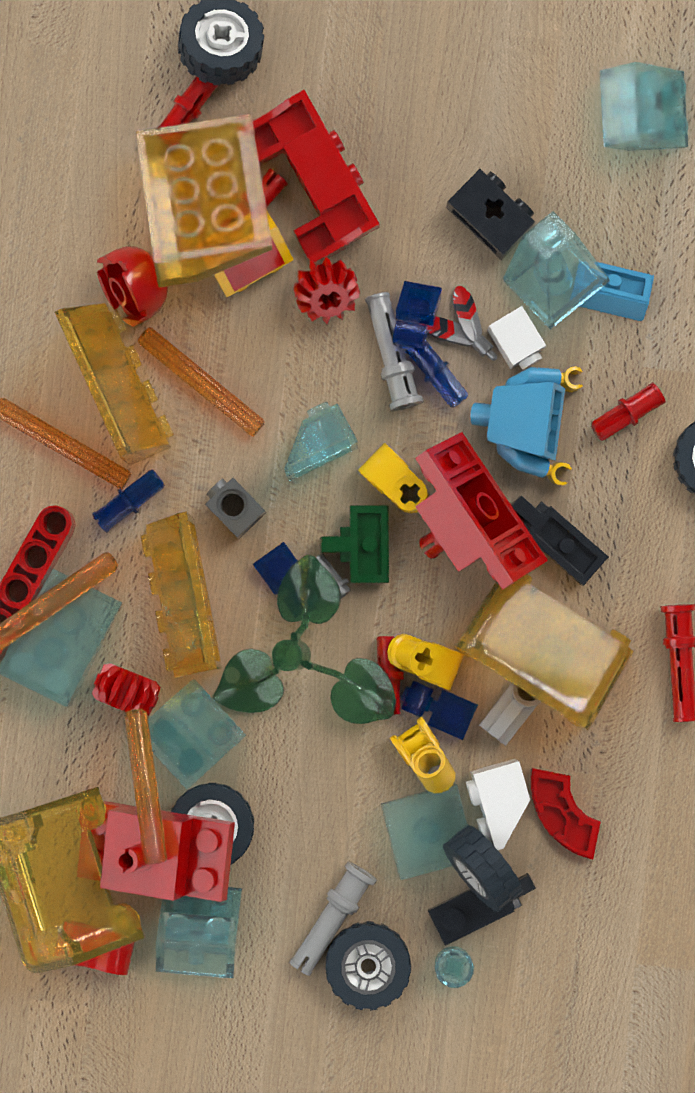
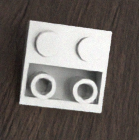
[466,759,530,850]

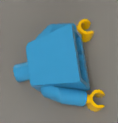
[470,366,583,485]

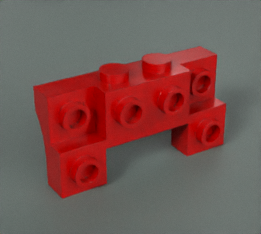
[237,89,380,265]

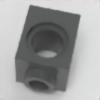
[205,478,266,539]

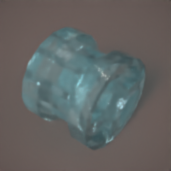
[434,946,474,988]

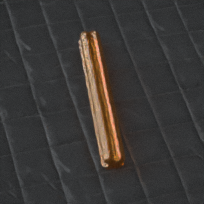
[138,327,265,436]
[0,398,131,489]
[0,552,118,651]
[124,709,167,865]

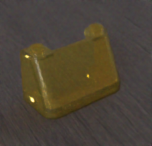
[453,574,634,731]
[0,787,145,973]

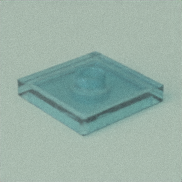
[381,783,467,880]

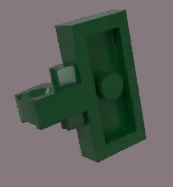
[320,505,389,583]

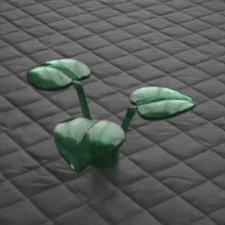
[213,554,395,724]

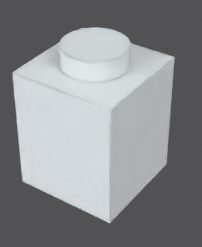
[487,306,546,370]

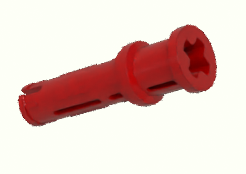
[660,604,695,722]

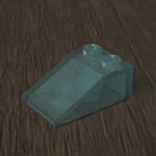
[0,569,122,707]

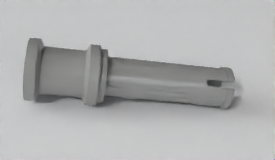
[365,292,424,411]
[289,861,377,976]

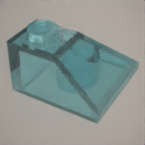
[503,211,610,330]
[284,402,358,482]

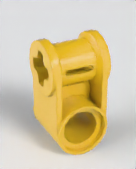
[358,443,429,514]
[387,634,464,691]
[389,716,456,793]

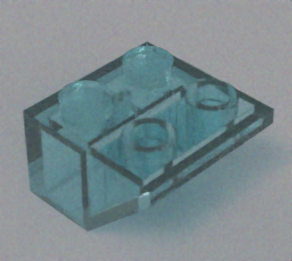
[600,62,688,151]
[134,679,246,790]
[156,887,242,978]

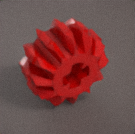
[293,256,360,325]
[92,663,161,718]

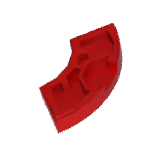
[530,768,601,860]

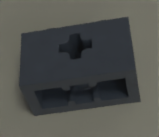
[446,169,535,260]

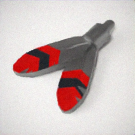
[421,286,497,361]

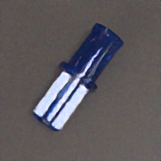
[405,336,468,408]
[92,470,165,533]

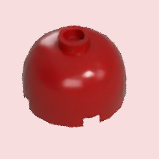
[97,246,169,326]

